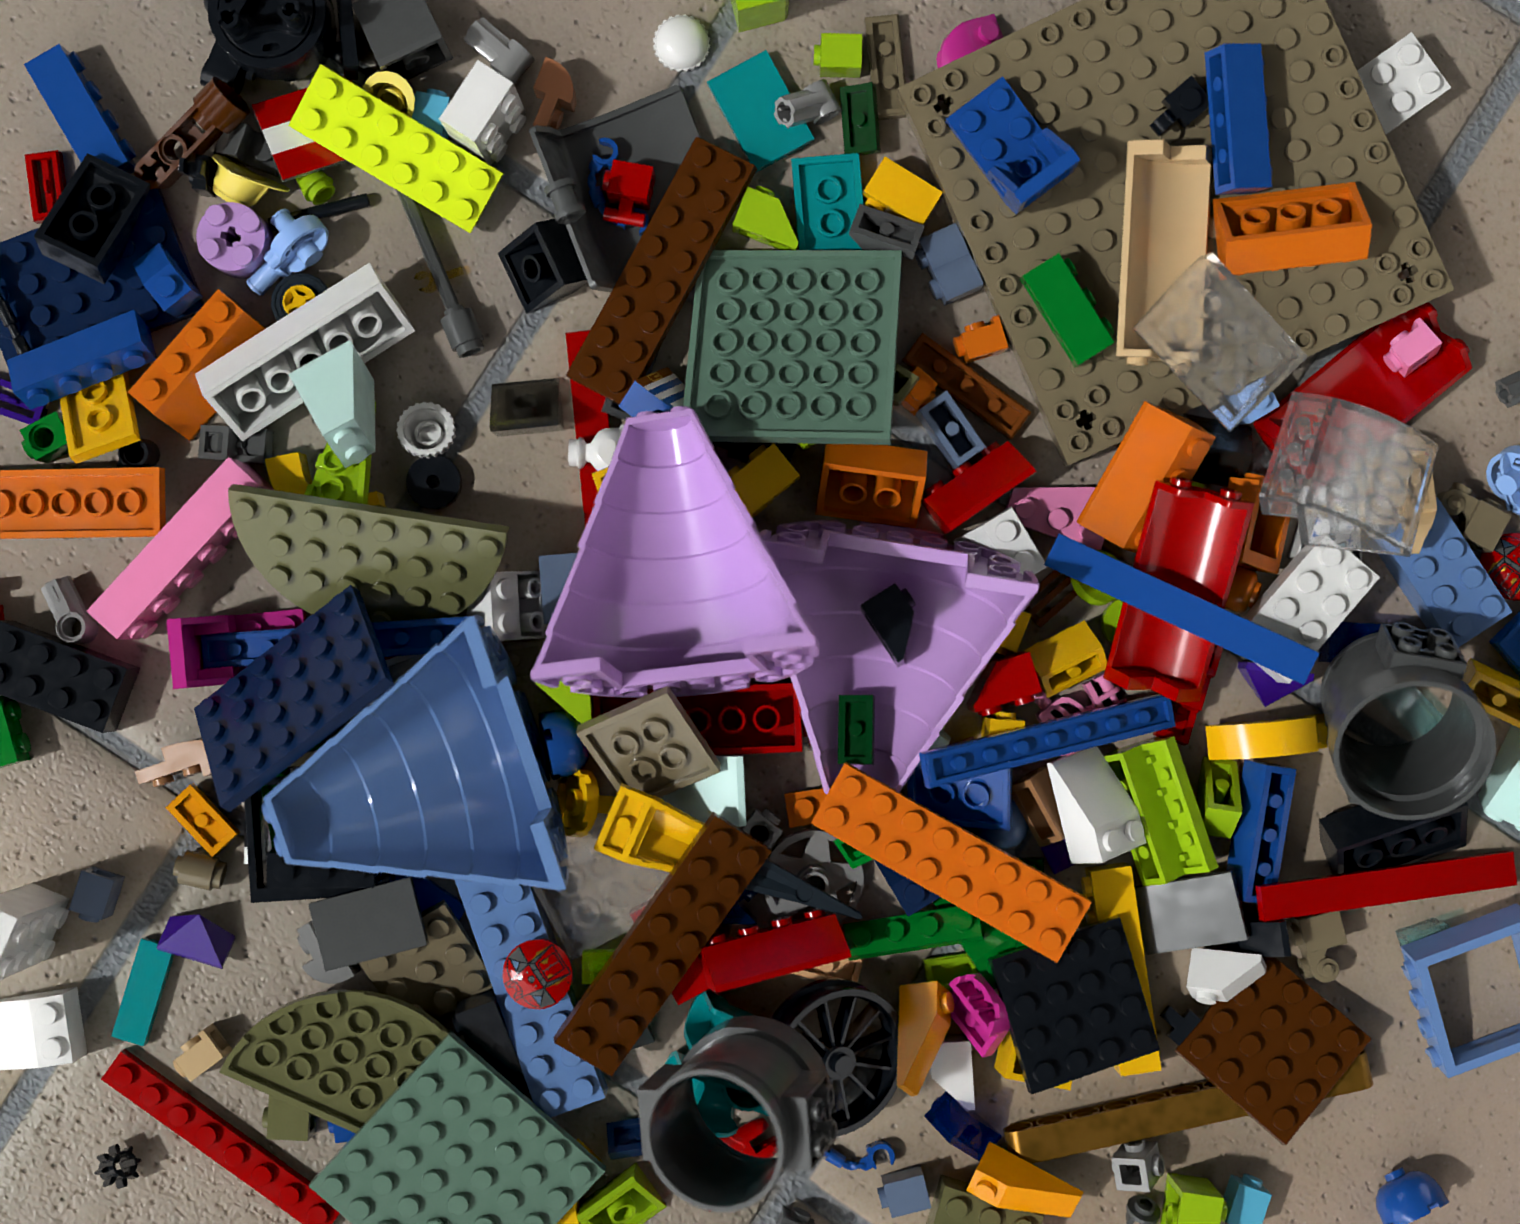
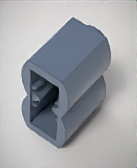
[915,223,984,306]

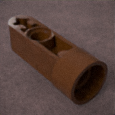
[134,77,251,189]

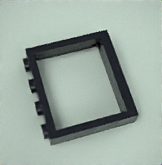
[244,766,395,903]

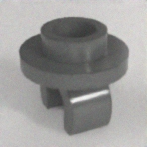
[1126,1196,1161,1224]

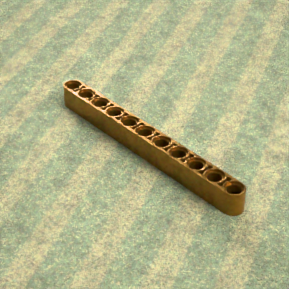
[1003,1049,1374,1164]

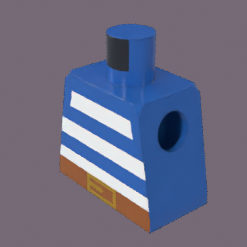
[619,367,685,417]

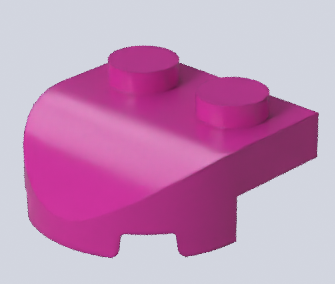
[936,14,1003,68]
[949,973,1010,1058]

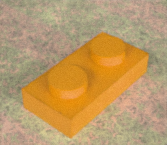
[166,783,240,857]

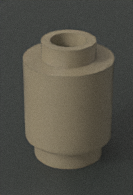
[173,850,228,891]

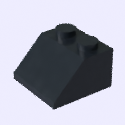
[498,219,588,314]

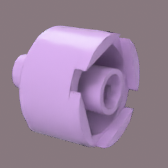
[196,202,274,278]

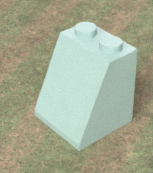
[289,340,376,469]
[1478,725,1520,831]
[660,754,747,826]

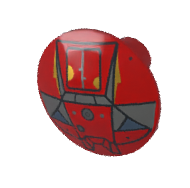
[1480,533,1520,601]
[503,938,573,1009]

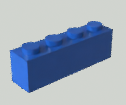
[1204,43,1272,195]
[24,44,137,174]
[7,310,157,410]
[1226,759,1297,903]

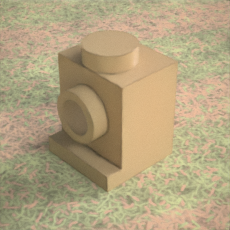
[173,1023,233,1082]

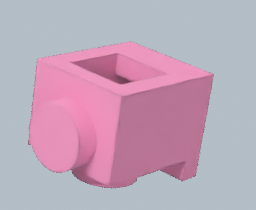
[1383,317,1442,378]

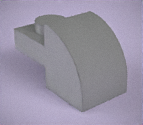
[297,921,361,984]

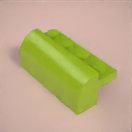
[1103,736,1219,886]

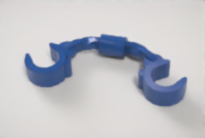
[588,137,649,236]
[824,1140,895,1171]

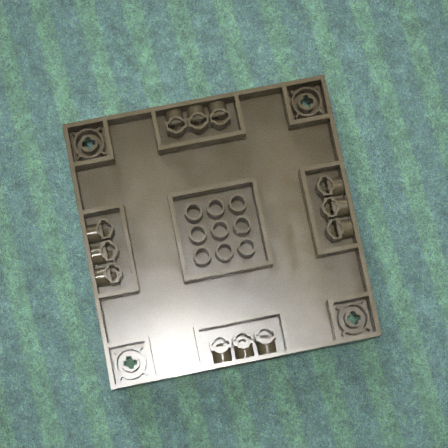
[897,0,1455,466]

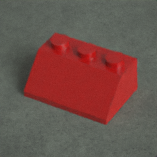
[921,441,1036,535]

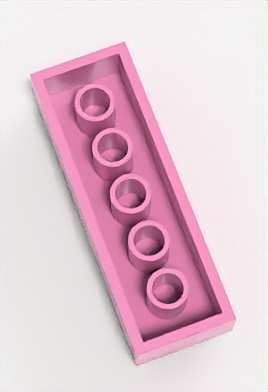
[86,457,274,640]

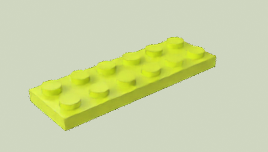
[288,64,505,233]

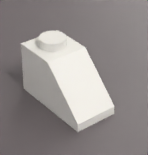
[1186,948,1267,1005]
[929,1034,975,1111]

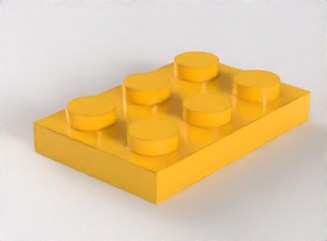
[60,371,141,464]

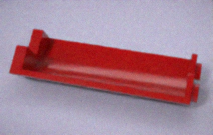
[1253,302,1473,497]
[1103,476,1255,702]

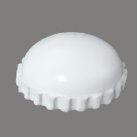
[653,14,710,73]
[396,402,456,458]

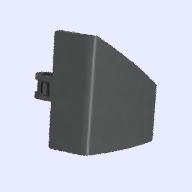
[529,85,702,292]

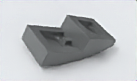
[198,425,274,464]

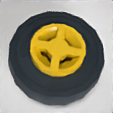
[271,273,329,321]

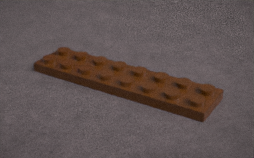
[566,137,757,404]
[553,812,772,1076]

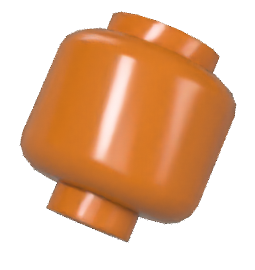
[1226,566,1262,613]

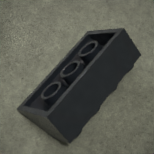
[1319,802,1468,875]

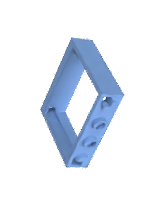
[1401,903,1520,1078]

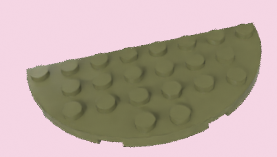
[228,484,509,623]
[219,989,449,1133]

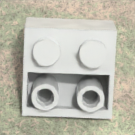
[467,571,547,641]

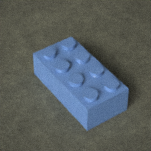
[1367,497,1512,647]

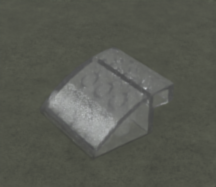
[1259,391,1439,557]

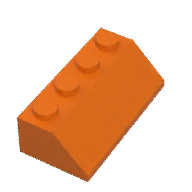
[1212,182,1372,276]
[128,289,266,441]
[1076,401,1216,553]

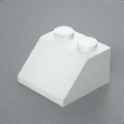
[953,506,1047,575]

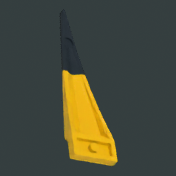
[593,783,863,919]

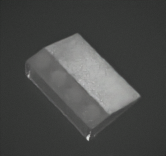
[1133,252,1308,432]
[533,824,670,960]

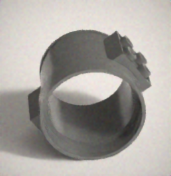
[1320,622,1496,820]
[637,1016,837,1212]

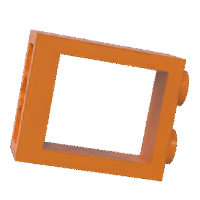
[1228,473,1295,574]

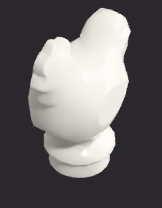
[568,424,624,471]

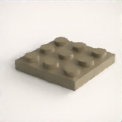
[576,686,721,798]
[359,899,492,1019]

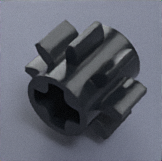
[94,1144,141,1189]

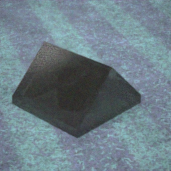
[489,378,564,437]
[1183,413,1254,488]

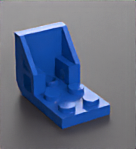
[945,76,1081,215]

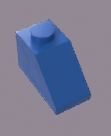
[133,243,203,318]

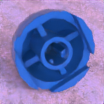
[538,710,589,780]
[1376,1167,1449,1224]

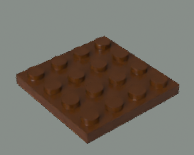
[1174,957,1372,1145]

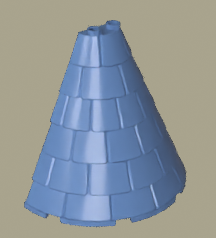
[262,615,569,891]

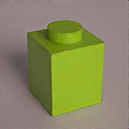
[813,33,862,78]

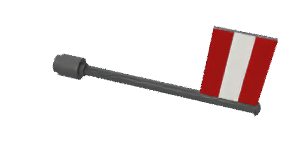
[251,66,484,358]

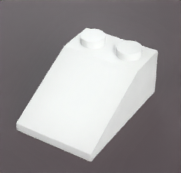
[1047,746,1146,864]
[0,987,87,1070]

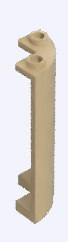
[1116,139,1212,369]

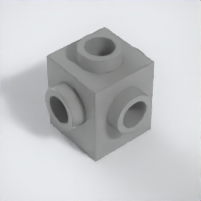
[1111,1139,1165,1192]

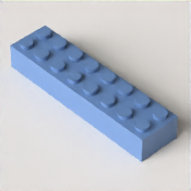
[454,879,608,1118]

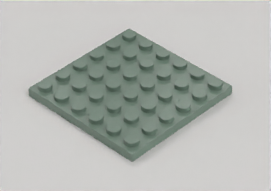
[683,250,903,445]
[309,1031,606,1224]

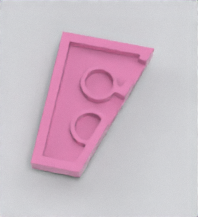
[1006,487,1105,550]

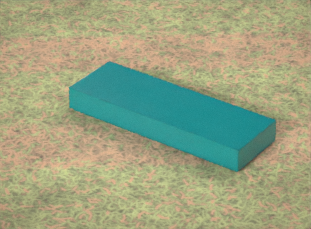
[111,937,174,1046]

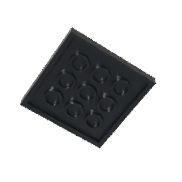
[988,916,1160,1094]

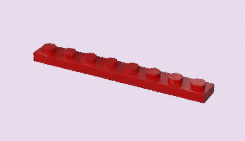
[101,1049,340,1224]

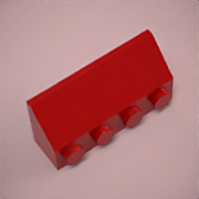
[699,908,852,993]

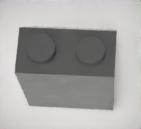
[352,0,454,80]

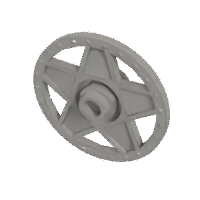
[764,829,864,923]

